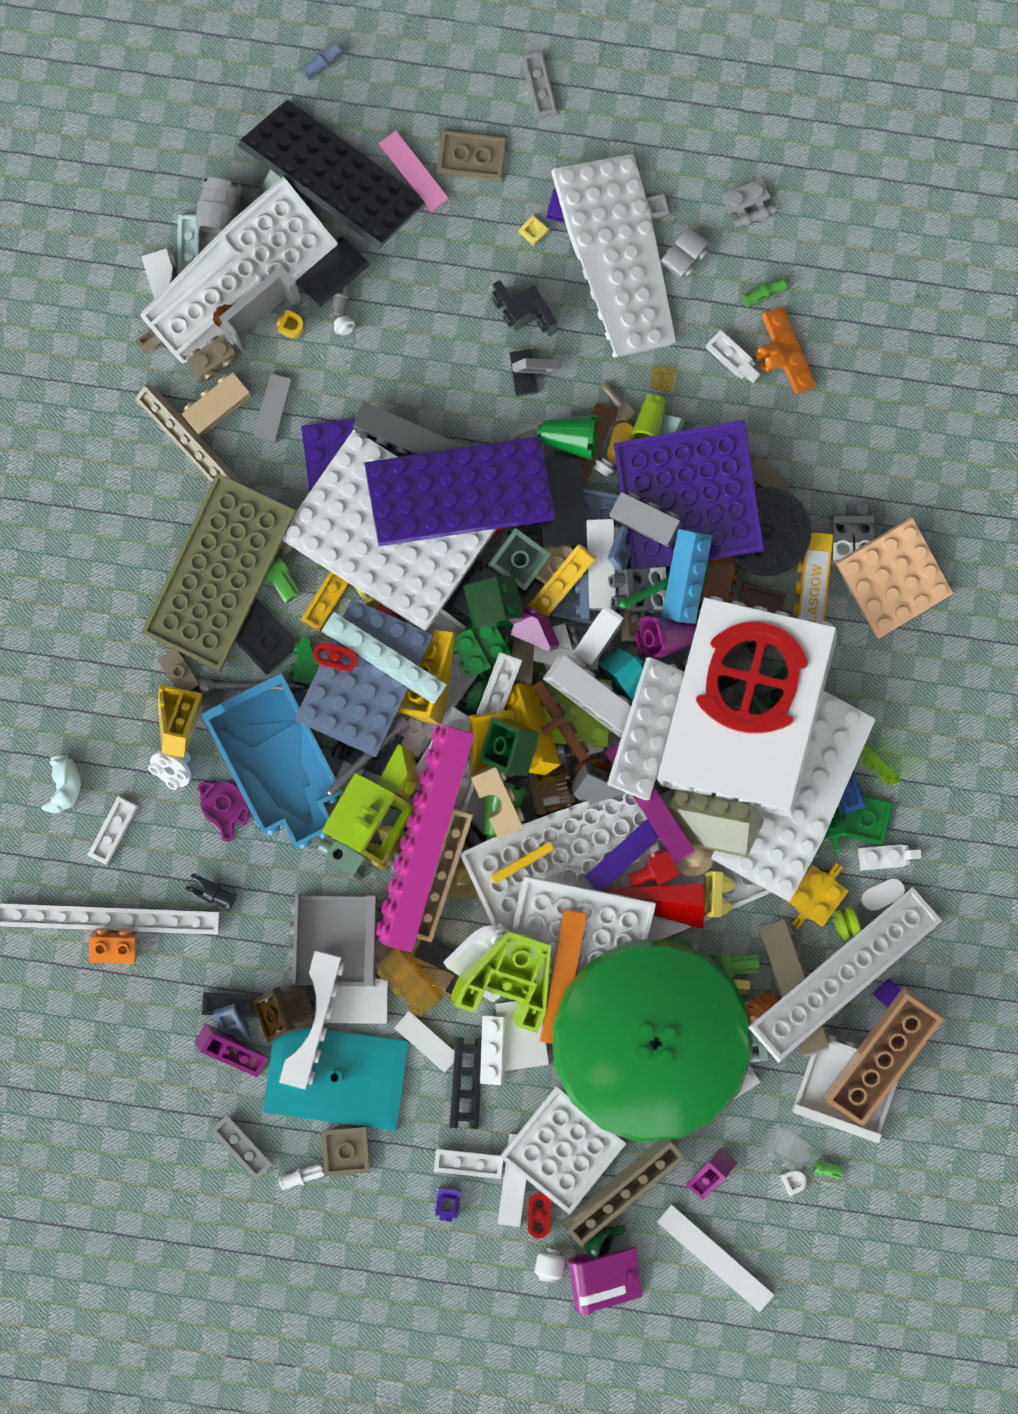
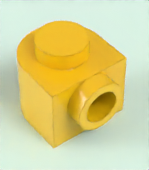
[276,310,304,338]

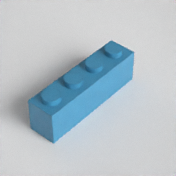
[661,529,712,624]

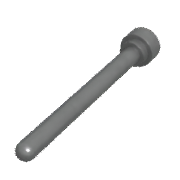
[200,677,307,695]
[326,714,412,796]

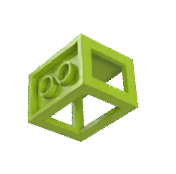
[322,773,414,866]

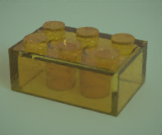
[376,948,446,1017]

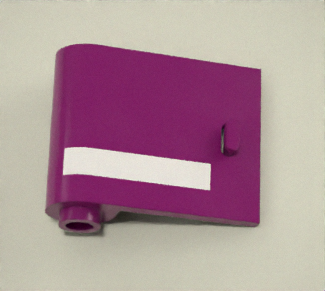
[568,1247,642,1315]

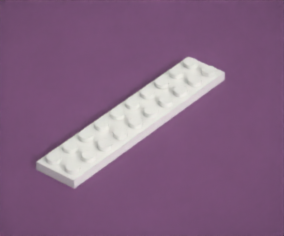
[749,887,942,1062]

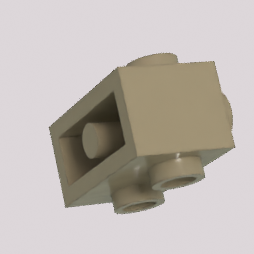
[187,335,237,383]

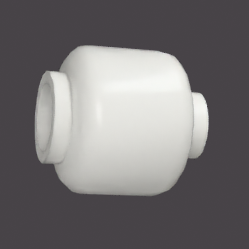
[534,1248,566,1283]

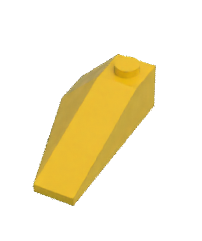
[397,629,455,724]

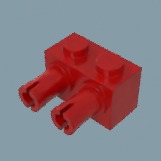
[628,849,679,887]

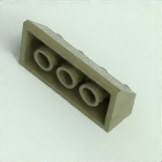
[668,790,764,857]

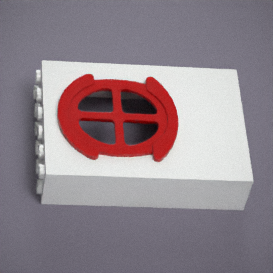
[657,596,837,818]

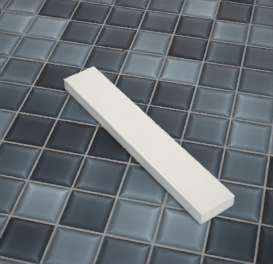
[656,1205,774,1312]

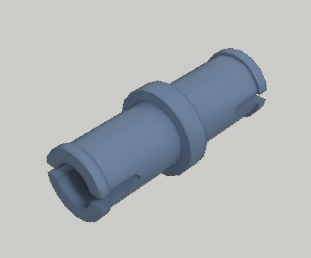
[300,42,343,80]

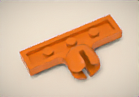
[756,306,817,395]

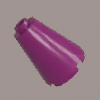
[635,616,697,660]

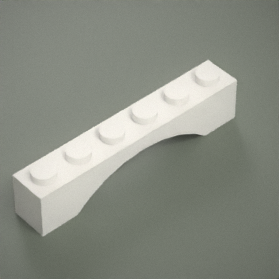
[279,950,345,1089]

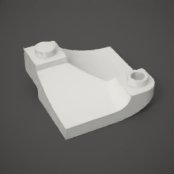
[444,922,511,1003]

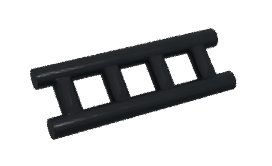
[449,1037,482,1129]

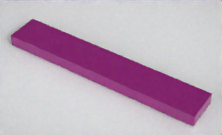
[605,743,695,864]

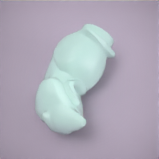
[41,755,81,813]

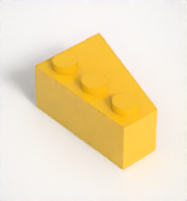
[158,684,202,758]

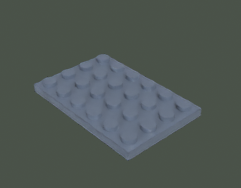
[294,598,433,758]

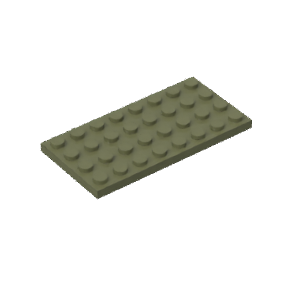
[141,473,297,671]

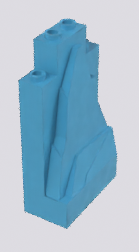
[200,673,343,849]

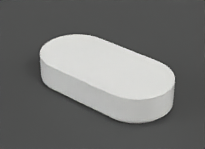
[861,879,905,911]

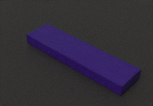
[584,819,659,891]

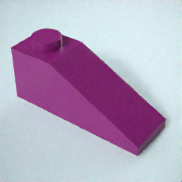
[195,1023,269,1077]

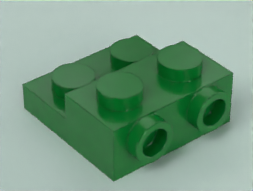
[453,625,512,677]

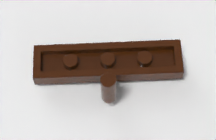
[533,681,590,763]

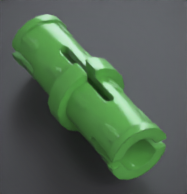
[742,277,787,307]

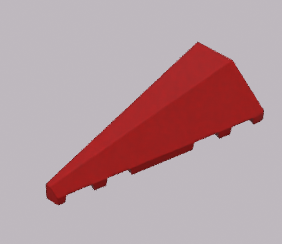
[594,884,704,929]

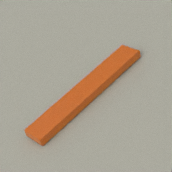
[540,909,587,1044]

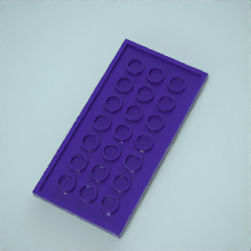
[364,436,555,547]

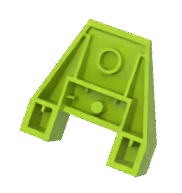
[450,931,551,1033]

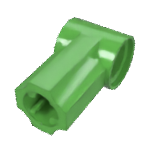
[266,556,301,603]
[714,954,760,977]

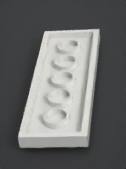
[607,657,685,800]

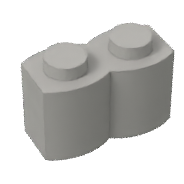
[661,226,709,279]

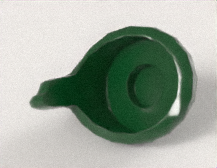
[583,1225,626,1258]

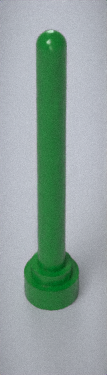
[619,562,709,609]

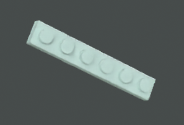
[321,612,447,705]

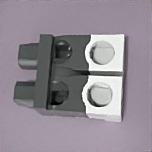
[831,505,875,564]
[608,567,667,613]

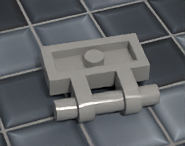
[721,178,776,228]

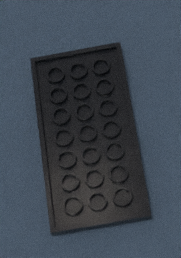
[238,99,425,249]

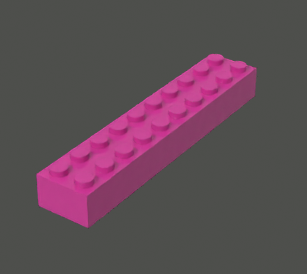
[375,723,475,952]

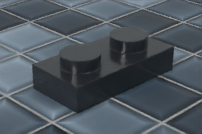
[509,349,538,397]

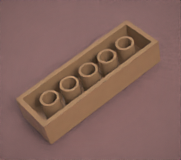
[824,987,944,1126]

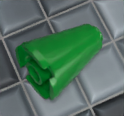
[537,415,598,460]

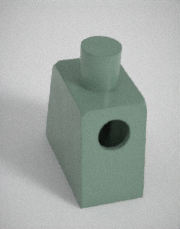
[318,839,372,881]

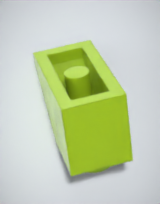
[378,744,419,800]

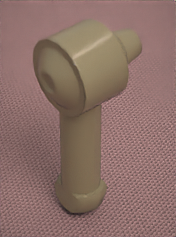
[600,382,636,423]

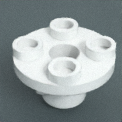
[148,751,191,790]

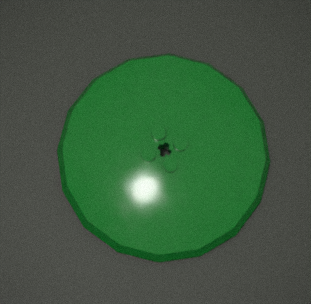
[552,940,753,1142]

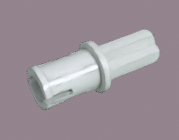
[278,1164,324,1190]

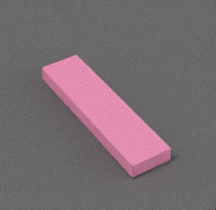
[379,131,449,213]

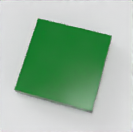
[842,795,894,846]

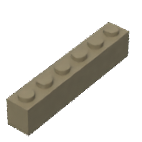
[758,919,832,1059]
[562,1140,685,1246]

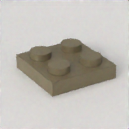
[321,1127,370,1176]

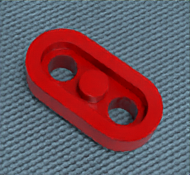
[313,643,358,672]
[528,1192,551,1239]

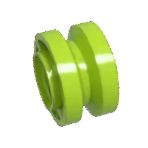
[833,906,861,941]

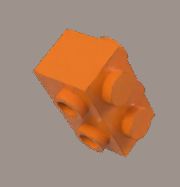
[89,928,138,964]

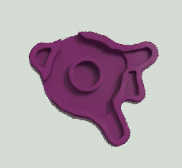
[198,781,250,842]

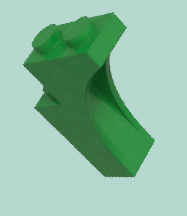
[289,637,320,685]

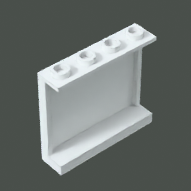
[791,1034,898,1143]

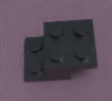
[491,280,557,336]

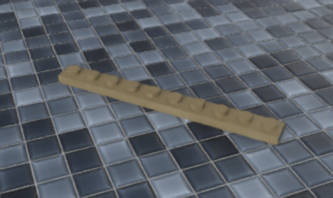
[135,383,293,559]

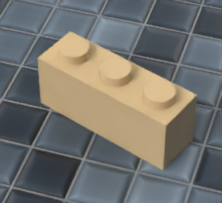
[182,373,251,437]

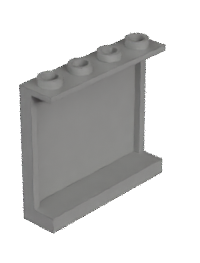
[220,265,302,353]
[289,894,378,987]

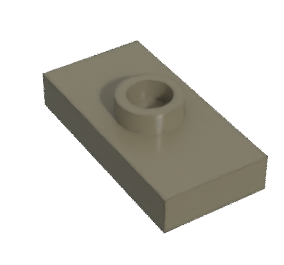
[157,649,200,691]

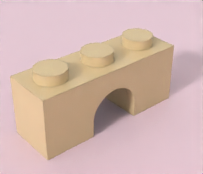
[470,765,525,839]

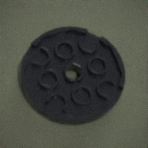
[730,487,812,576]

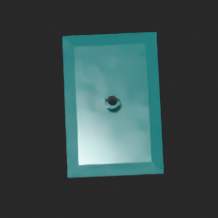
[263,1027,409,1131]

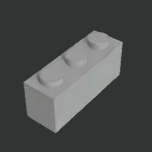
[609,492,683,548]

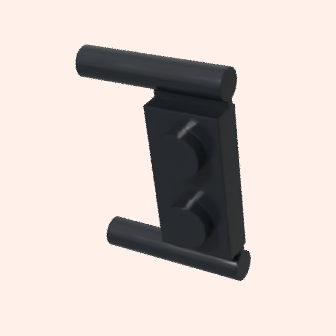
[331,734,404,776]

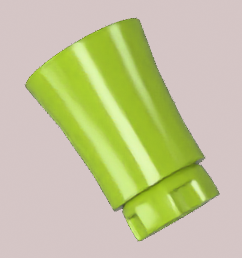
[630,394,666,440]

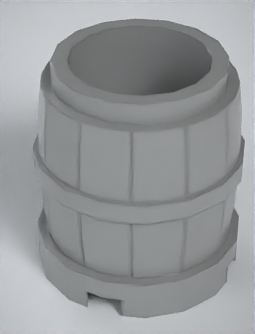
[195,177,245,235]

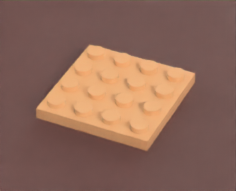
[835,517,953,639]

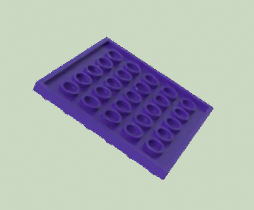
[614,420,765,570]

